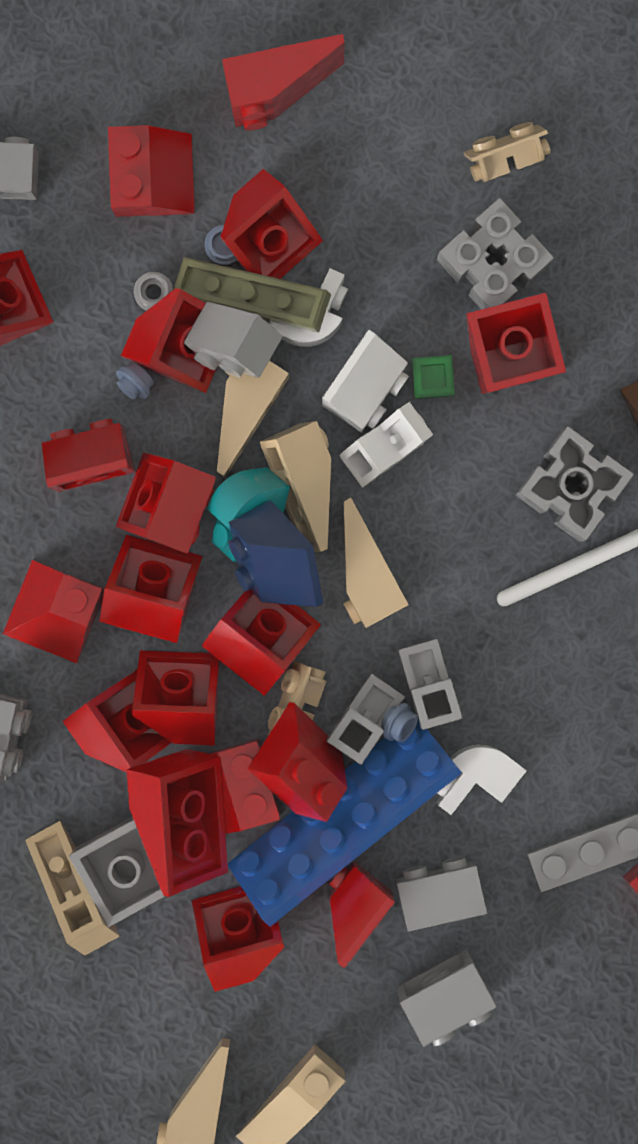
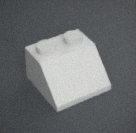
[322,330,409,433]

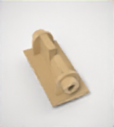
[463,122,550,183]
[268,661,327,735]

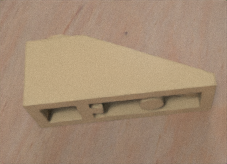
[217,361,290,478]
[260,421,331,552]
[343,498,409,628]
[25,821,120,955]
[157,1038,231,1144]
[236,1044,345,1144]

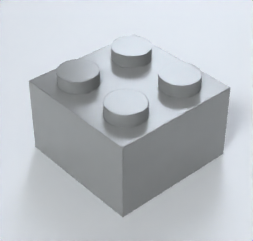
[69,817,165,927]
[397,949,496,1047]

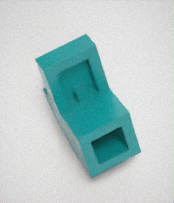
[207,467,290,562]

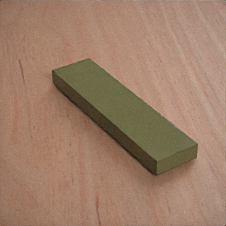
[173,257,331,333]

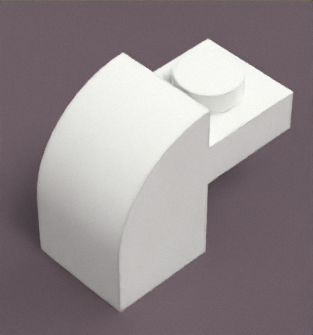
[269,268,348,347]
[339,402,433,488]
[436,745,526,815]

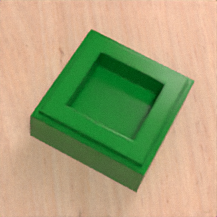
[412,355,455,399]

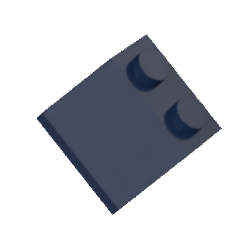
[228,500,324,607]

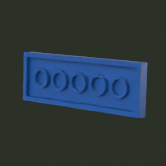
[227,721,462,927]

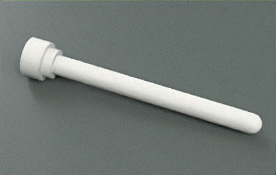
[497,529,638,606]

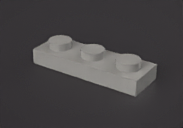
[526,812,638,892]

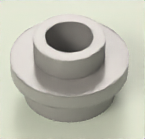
[134,272,173,311]

